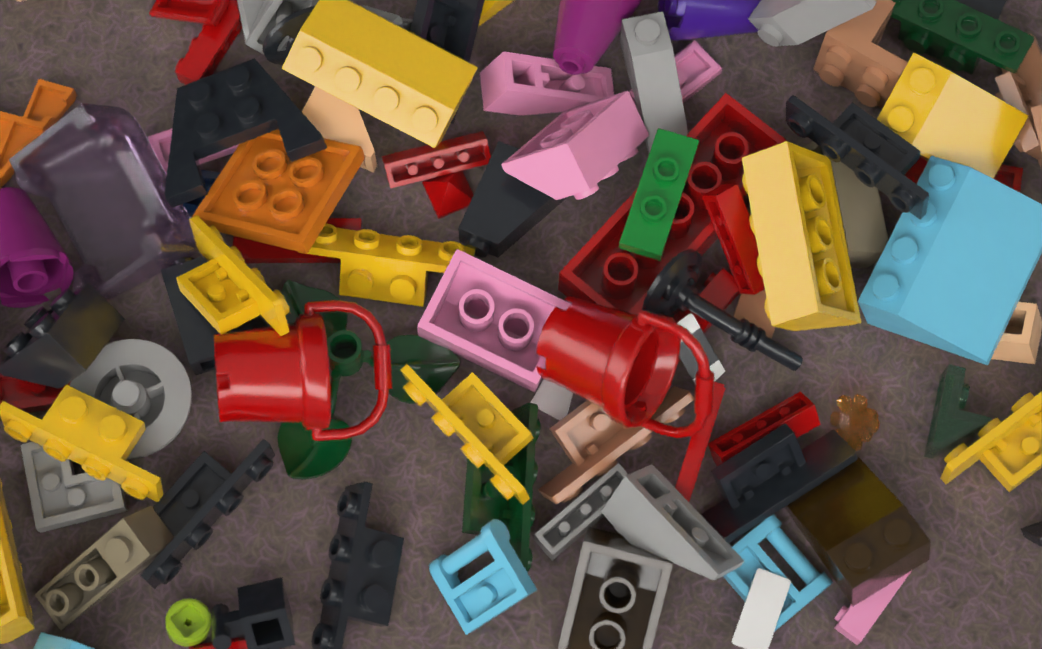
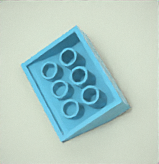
[858,156,1042,365]

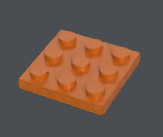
[192,129,365,254]

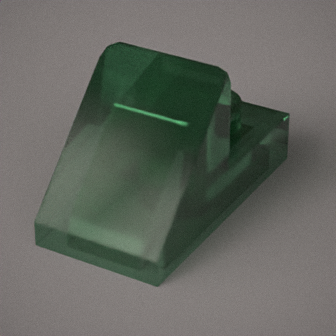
[924,364,992,459]

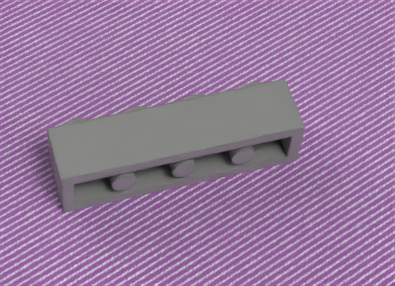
[534,463,628,561]

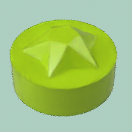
[165,598,212,647]

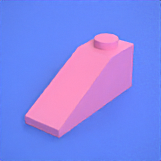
[480,51,614,116]

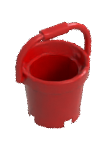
[536,296,714,438]
[214,300,393,441]

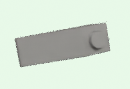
[748,0,877,47]
[620,11,688,153]
[601,464,744,580]

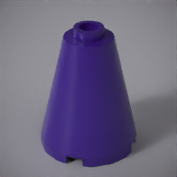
[658,0,761,41]

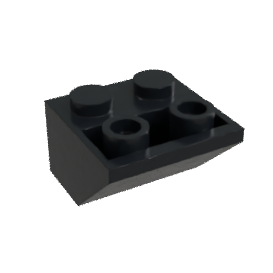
[0,282,125,389]

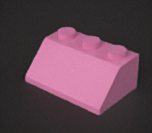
[501,91,649,200]
[417,249,571,393]

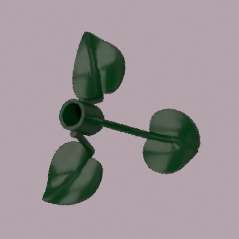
[278,280,460,479]

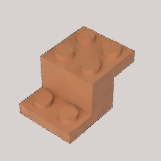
[813,0,908,109]

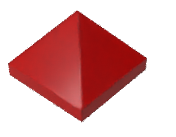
[422,171,474,219]

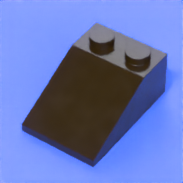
[785,456,931,606]
[557,527,673,649]

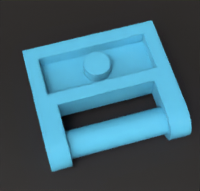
[723,514,833,632]
[429,519,537,635]

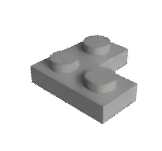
[21,442,128,533]

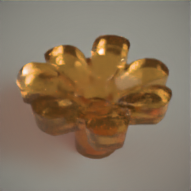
[830,394,880,451]

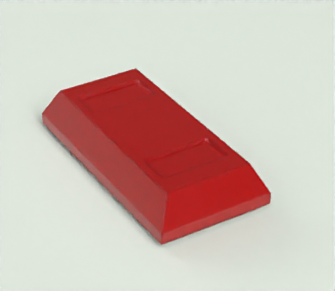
[149,0,230,26]

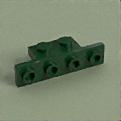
[891,0,1034,75]
[462,403,541,573]

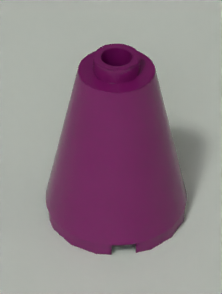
[553,0,641,75]
[0,187,74,308]

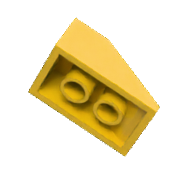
[877,52,1029,179]

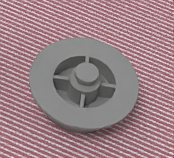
[70,339,192,459]

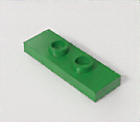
[618,128,699,261]

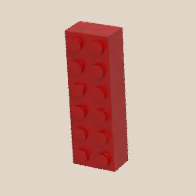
[558,93,789,314]

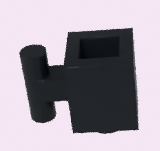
[211,577,295,649]

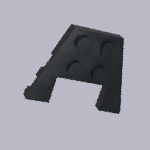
[165,58,327,208]

